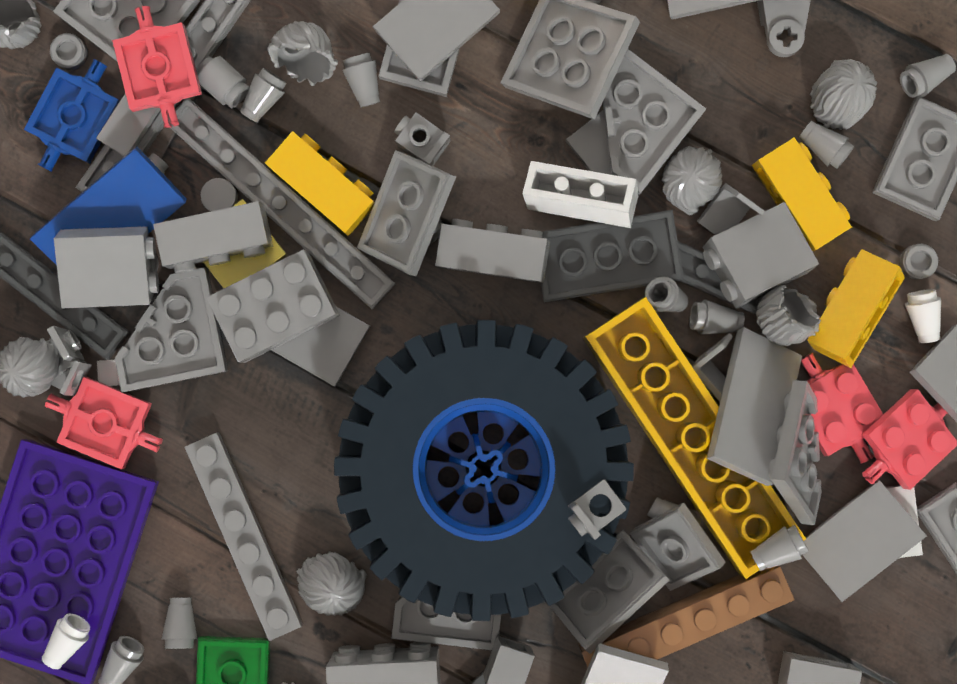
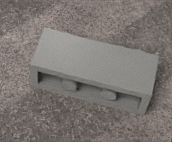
[153,201,273,273]
[435,219,550,283]

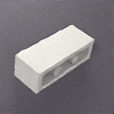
[522,161,638,228]

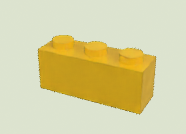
[265,131,374,237]
[751,137,852,251]
[807,249,905,368]

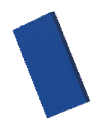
[30,146,187,265]

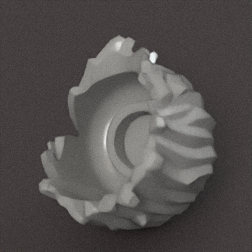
[0,0,42,50]
[267,21,338,86]
[810,59,878,130]
[661,146,723,215]
[756,285,821,346]
[0,337,60,398]
[296,551,367,616]

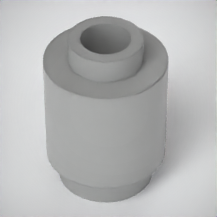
[197,56,249,108]

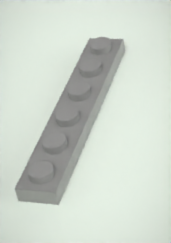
[184,432,303,641]

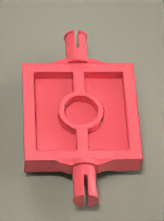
[112,6,202,128]
[801,353,883,463]
[45,377,163,469]
[862,389,957,490]

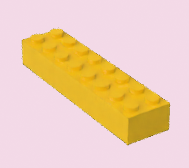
[583,297,806,579]

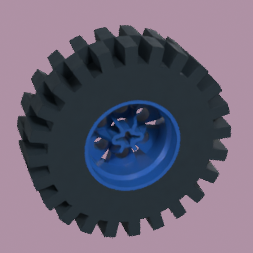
[334,320,634,621]

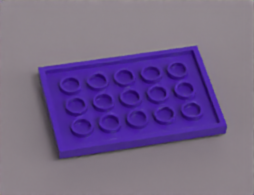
[0,439,159,684]

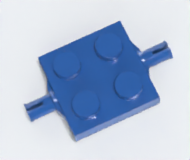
[24,59,120,172]

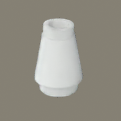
[905,289,941,343]
[42,613,90,669]

